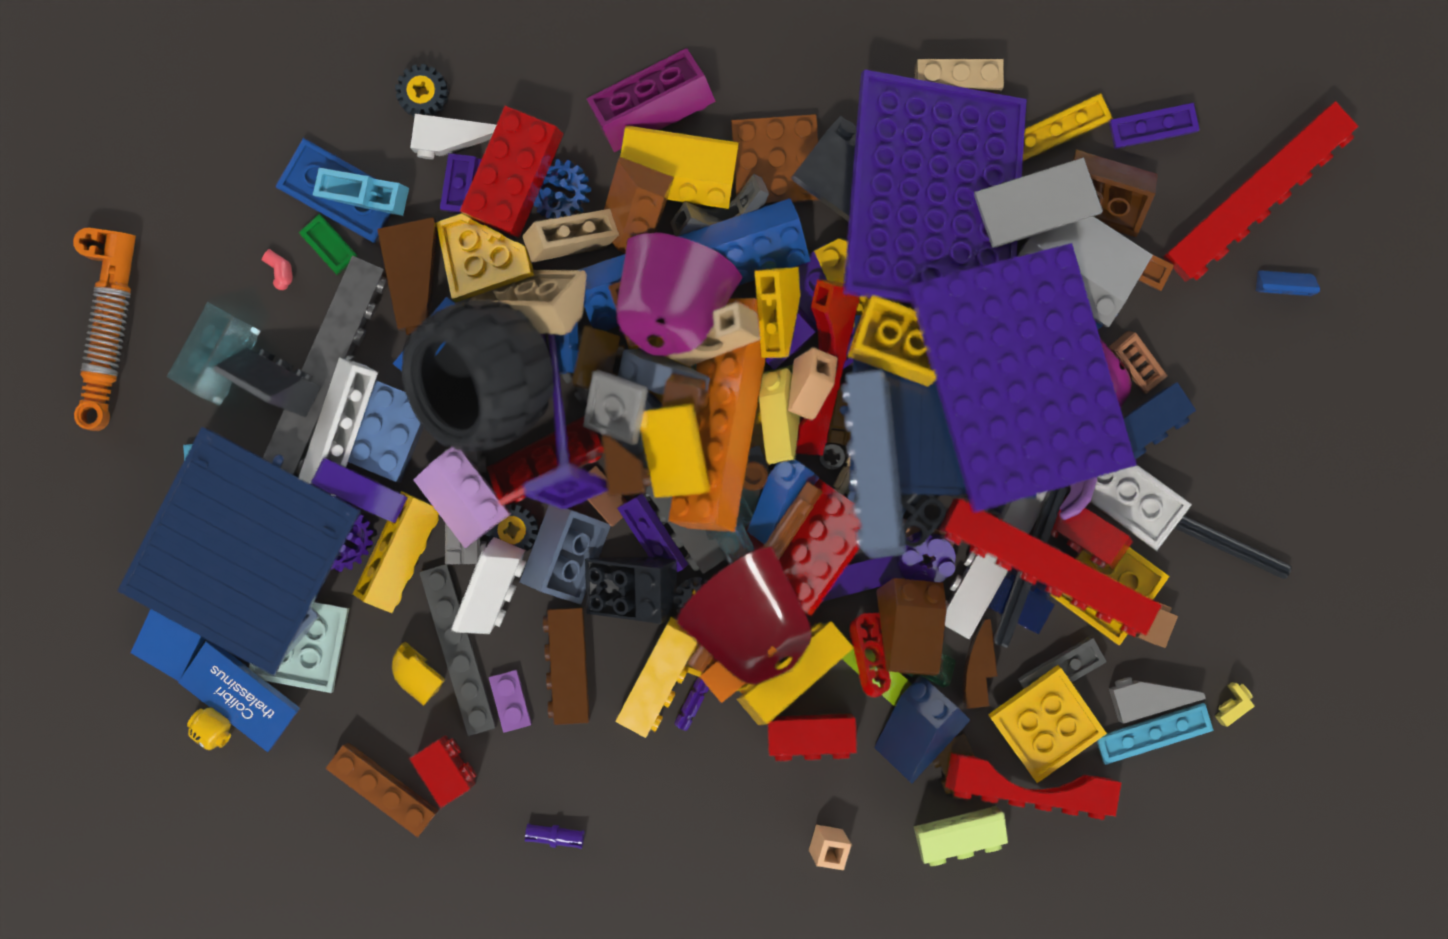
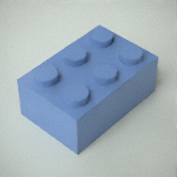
[348,380,424,483]

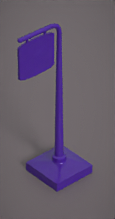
[524,333,608,509]

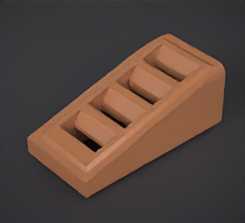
[1109,331,1167,394]

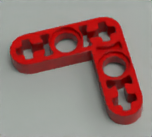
[849,613,891,698]

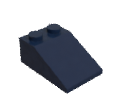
[874,674,970,783]

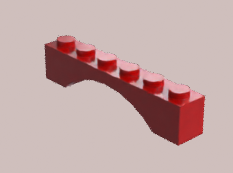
[795,279,860,456]
[945,753,1122,820]

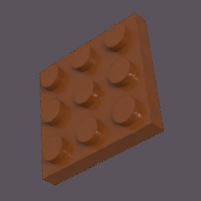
[731,115,820,204]

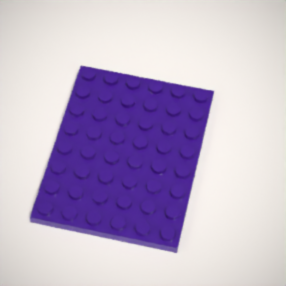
[843,70,1027,305]
[908,243,1137,512]

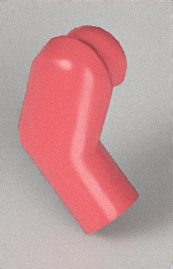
[262,249,293,290]

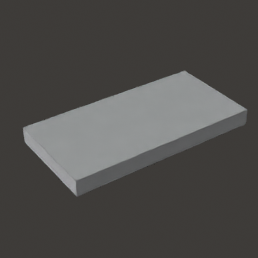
[974,158,1103,248]

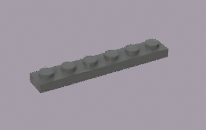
[419,564,496,736]

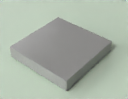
[583,371,648,445]

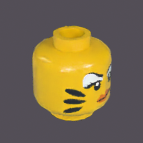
[187,707,231,750]

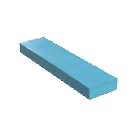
[1096,703,1214,765]

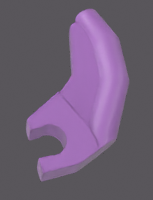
[1060,477,1097,520]

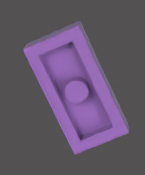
[489,670,532,733]

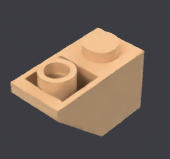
[788,348,837,420]

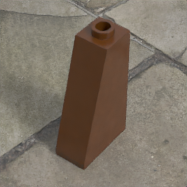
[377,217,437,335]

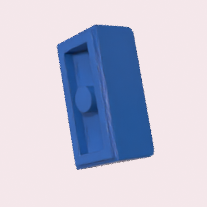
[1256,270,1320,296]

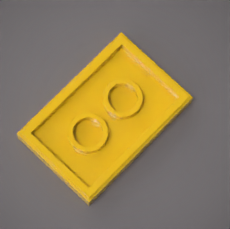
[640,404,710,498]

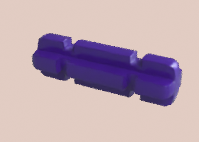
[675,677,709,731]

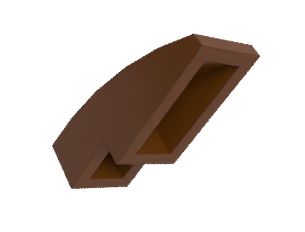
[963,618,997,709]

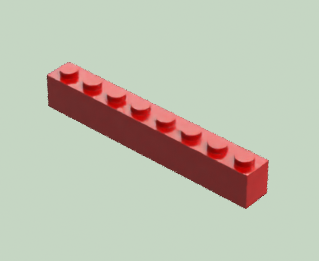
[1163,101,1359,282]
[938,498,1162,637]

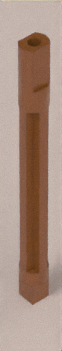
[688,482,822,672]

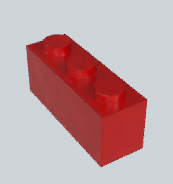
[1050,495,1133,570]

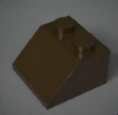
[572,326,625,390]

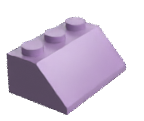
[414,447,511,549]

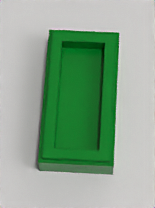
[299,214,359,275]

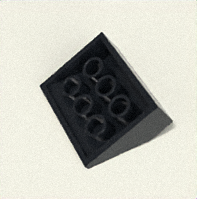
[791,116,857,221]

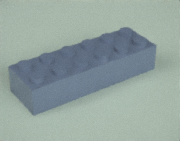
[843,371,906,558]

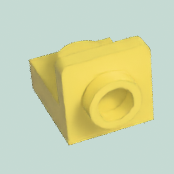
[1215,682,1254,727]

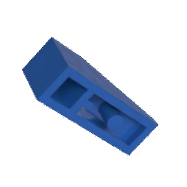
[747,459,819,544]

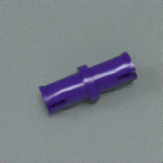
[525,823,585,849]

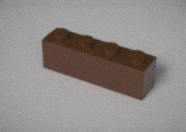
[543,607,590,725]

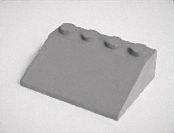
[1016,216,1153,327]

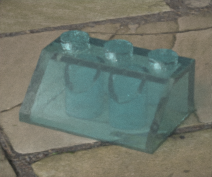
[167,302,260,406]

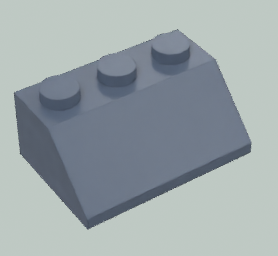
[520,504,611,605]

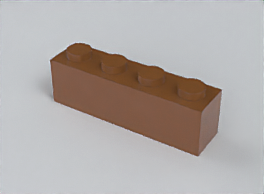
[325,742,439,837]

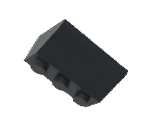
[212,348,321,418]

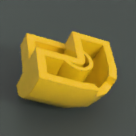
[392,642,446,706]

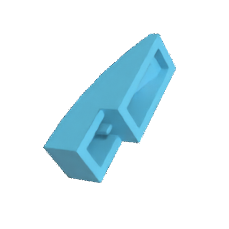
[313,168,409,216]

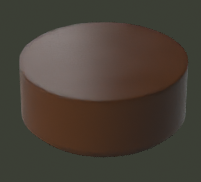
[743,462,768,491]

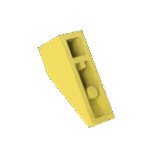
[759,369,800,464]

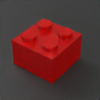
[410,735,477,808]

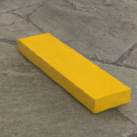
[1023,93,1113,162]

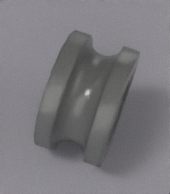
[819,444,845,470]

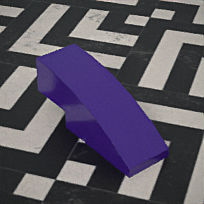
[311,457,408,523]

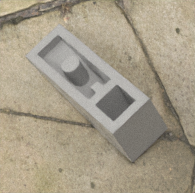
[1109,677,1206,723]

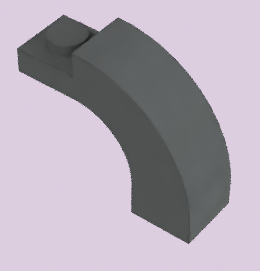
[670,174,769,236]

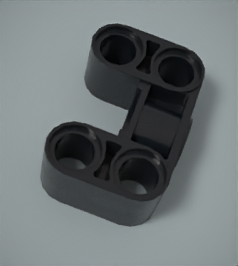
[854,492,946,547]

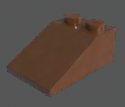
[877,578,947,675]

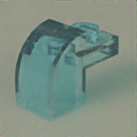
[706,496,755,564]

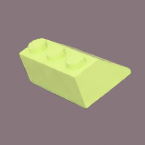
[913,806,1008,866]

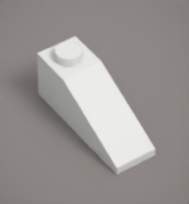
[410,114,496,159]

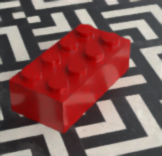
[460,106,564,238]

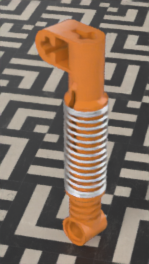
[73,228,136,431]

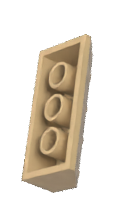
[470,270,586,335]

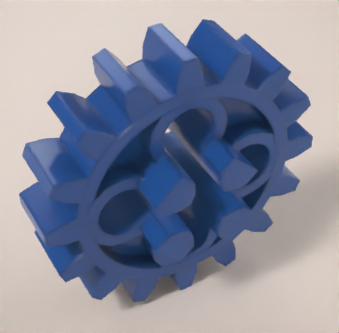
[534,159,591,220]

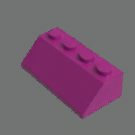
[586,48,716,152]

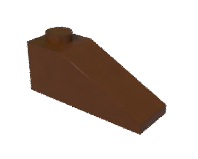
[662,373,709,416]

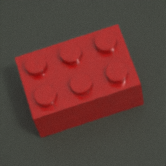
[767,714,857,761]

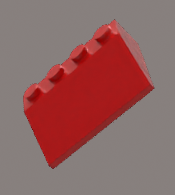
[487,416,604,506]

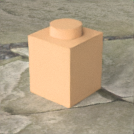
[809,825,851,870]

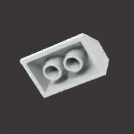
[451,537,526,634]

